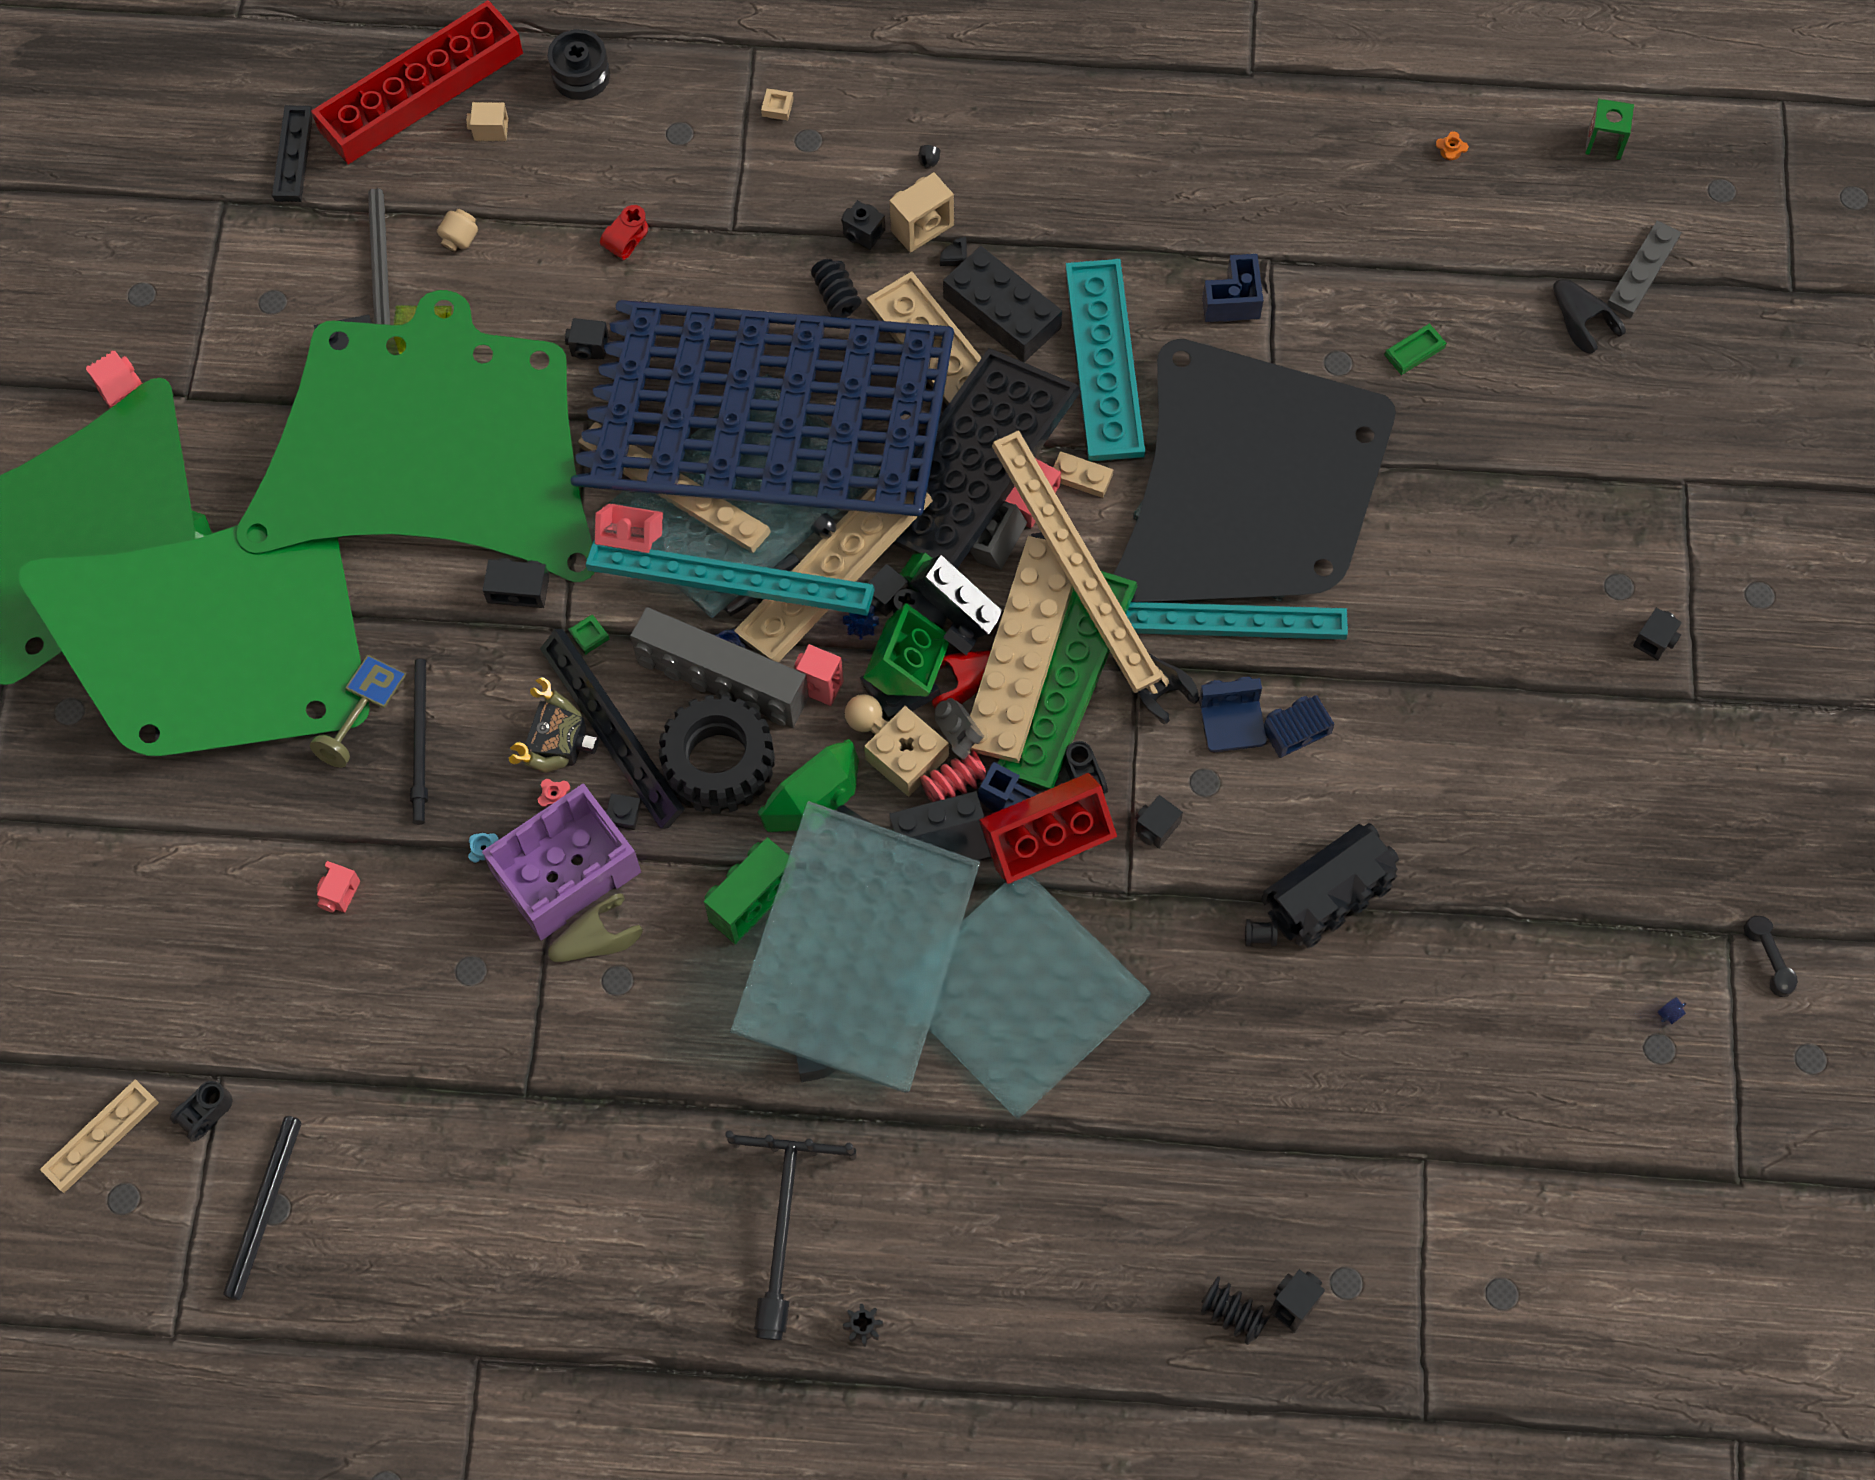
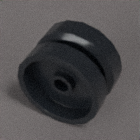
[547,29,610,100]

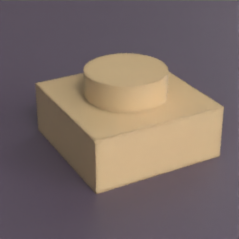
[761,88,794,121]

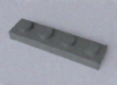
[1607,220,1682,318]

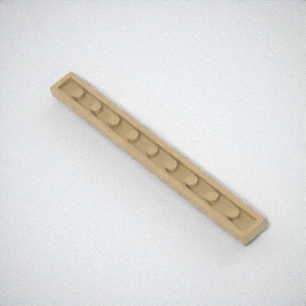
[992,430,1162,693]

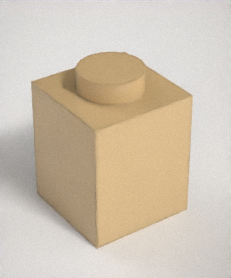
[466,102,508,141]

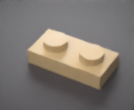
[1053,451,1113,498]

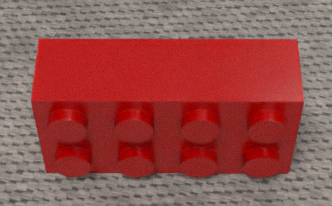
[979,773,1117,884]

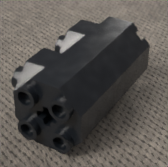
[1261,823,1399,949]

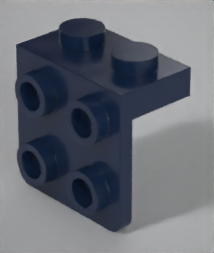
[1199,677,1267,753]

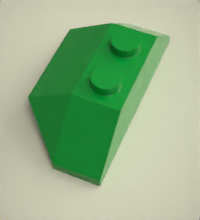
[757,739,859,832]

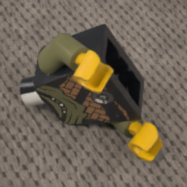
[509,678,599,773]

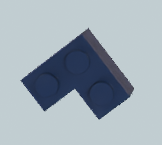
[1202,254,1264,322]

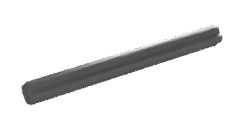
[368,188,390,325]

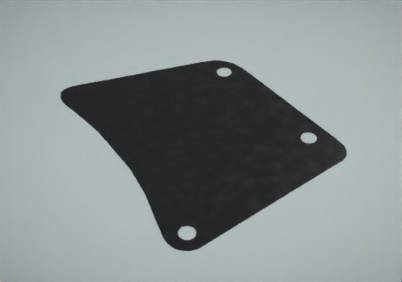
[1113,339,1396,602]

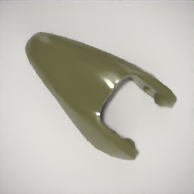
[548,893,643,962]

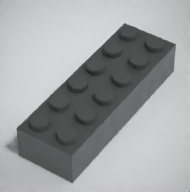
[630,607,809,728]

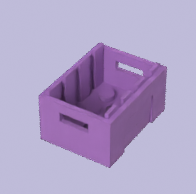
[482,783,641,941]

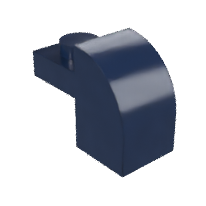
[977,762,1037,812]

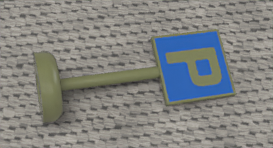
[310,655,406,768]

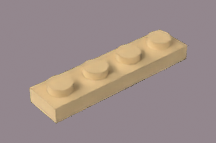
[40,1079,159,1193]

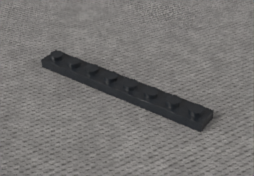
[540,629,685,829]

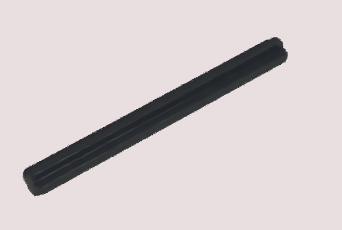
[223,1116,301,1300]

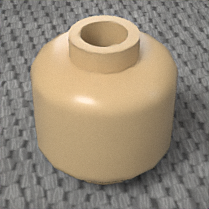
[437,209,478,252]

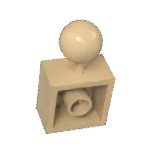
[845,694,949,797]

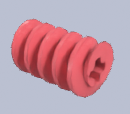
[920,750,986,802]

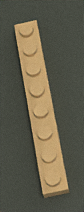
[578,422,771,553]

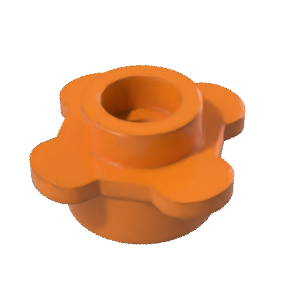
[1436,132,1469,160]

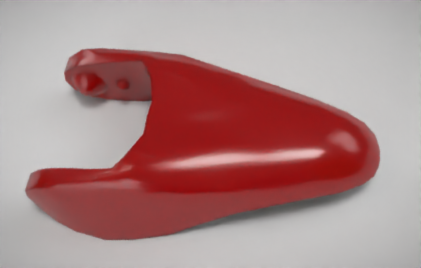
[932,651,991,708]

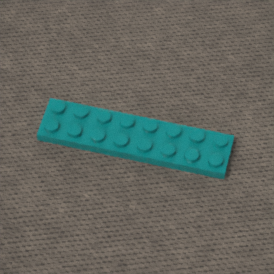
[1065,259,1145,461]

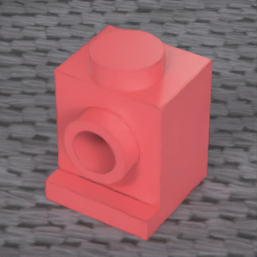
[317,861,361,913]

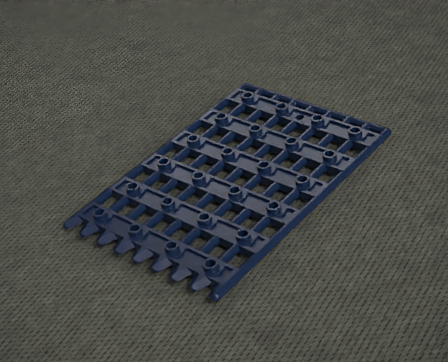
[570,300,954,516]

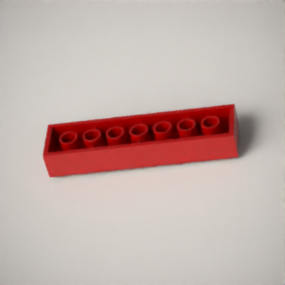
[311,0,523,164]

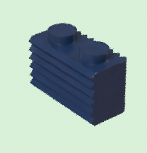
[1264,695,1335,758]

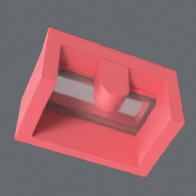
[595,504,663,553]

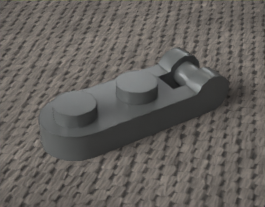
[935,698,984,760]

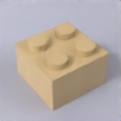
[890,172,954,253]

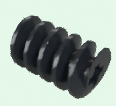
[811,259,862,318]
[1201,1276,1273,1345]

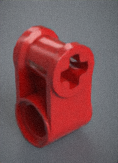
[600,205,648,260]

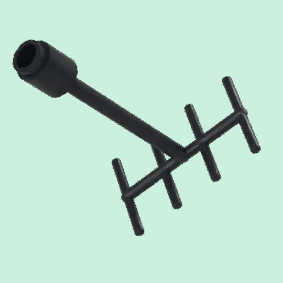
[725,1130,857,1341]

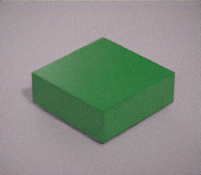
[568,614,610,655]

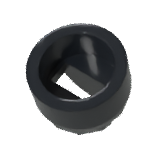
[918,145,941,168]
[811,513,837,539]

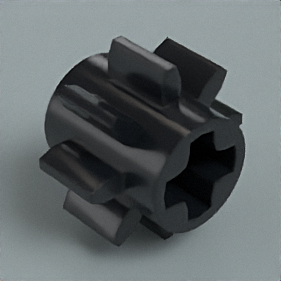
[843,1303,883,1347]

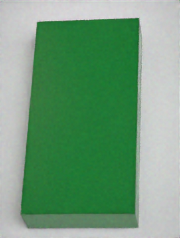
[1384,323,1447,375]

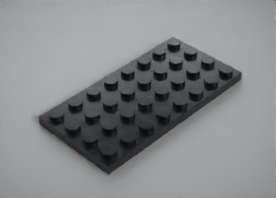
[892,348,1081,569]

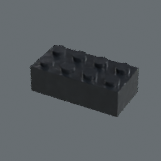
[943,246,1062,363]

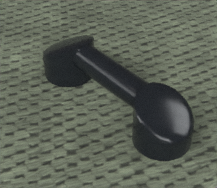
[1744,915,1798,997]

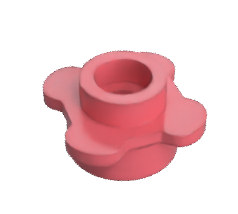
[538,779,570,807]

